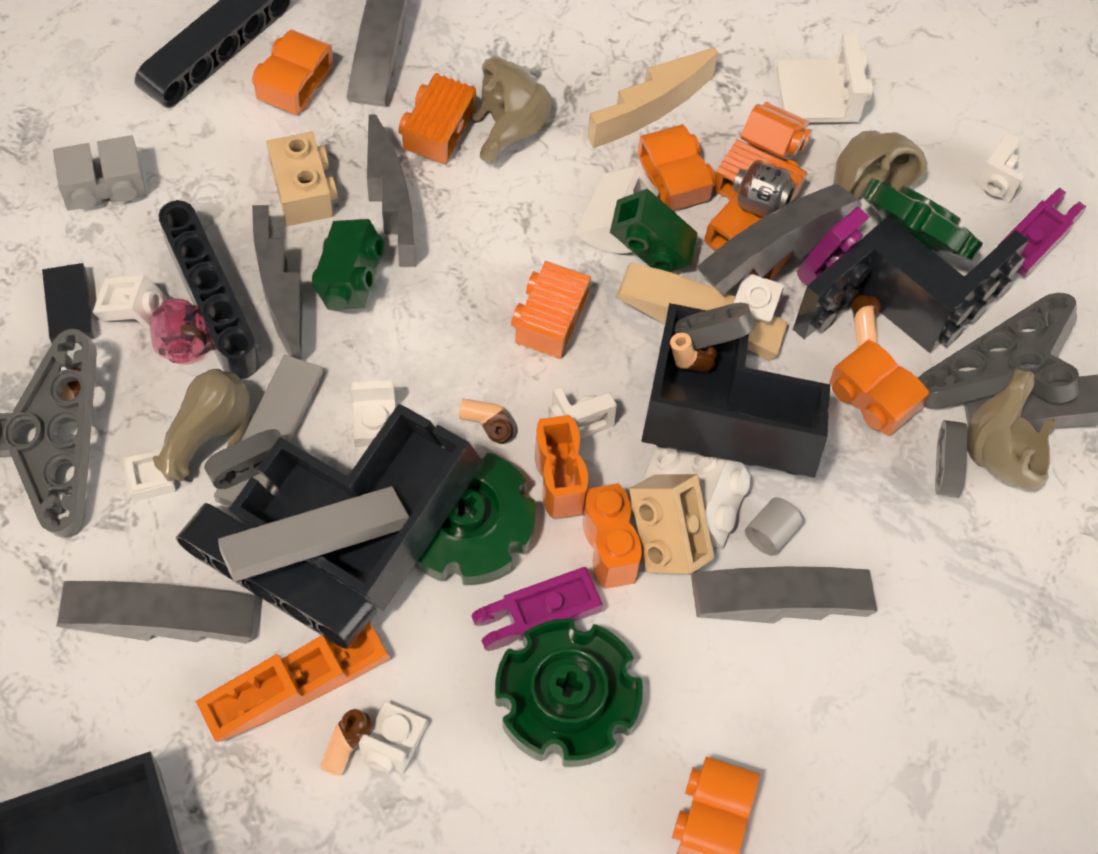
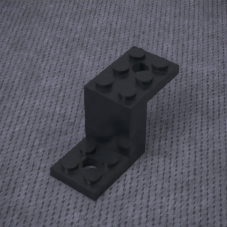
[792,216,1029,354]

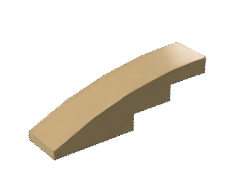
[587,47,718,149]
[616,262,788,361]

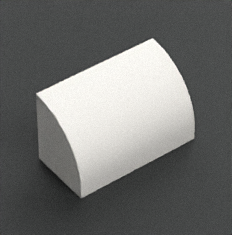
[575,166,659,254]

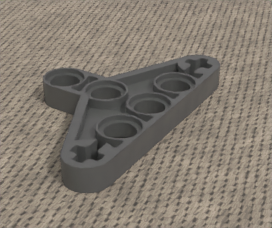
[918,293,1080,408]
[0,329,97,538]

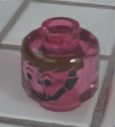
[149,299,207,364]

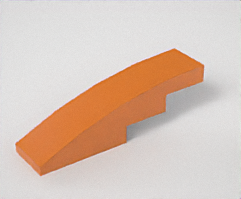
[196,621,391,743]

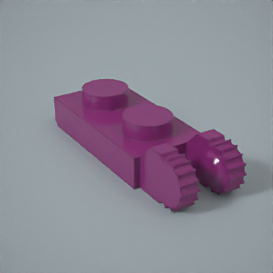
[998,187,1086,278]
[796,206,870,285]
[471,567,603,651]

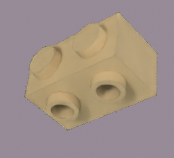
[266,131,338,226]
[629,474,714,574]

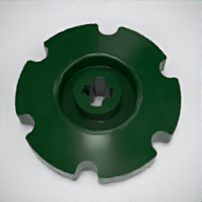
[860,178,983,261]
[415,453,536,585]
[495,619,643,767]

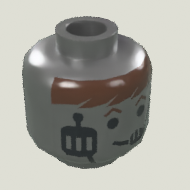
[732,160,796,217]

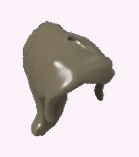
[471,56,552,163]
[833,130,928,199]
[153,369,251,481]
[967,369,1056,491]

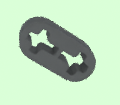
[673,302,756,350]
[935,420,967,498]
[204,429,283,489]

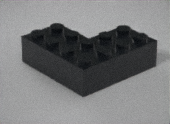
[641,303,830,478]
[228,403,484,611]
[0,751,184,854]

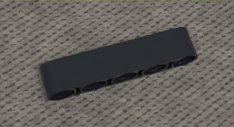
[134,0,291,108]
[158,200,259,380]
[175,503,376,649]

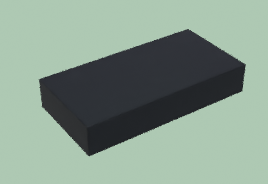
[42,263,94,343]

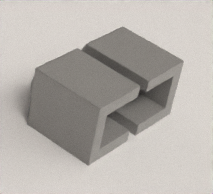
[53,135,147,211]

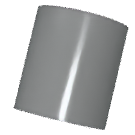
[745,497,802,556]

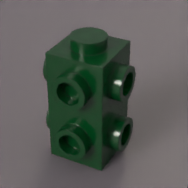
[609,188,698,272]
[312,219,385,310]

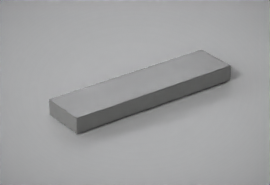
[214,354,324,507]
[218,486,409,582]

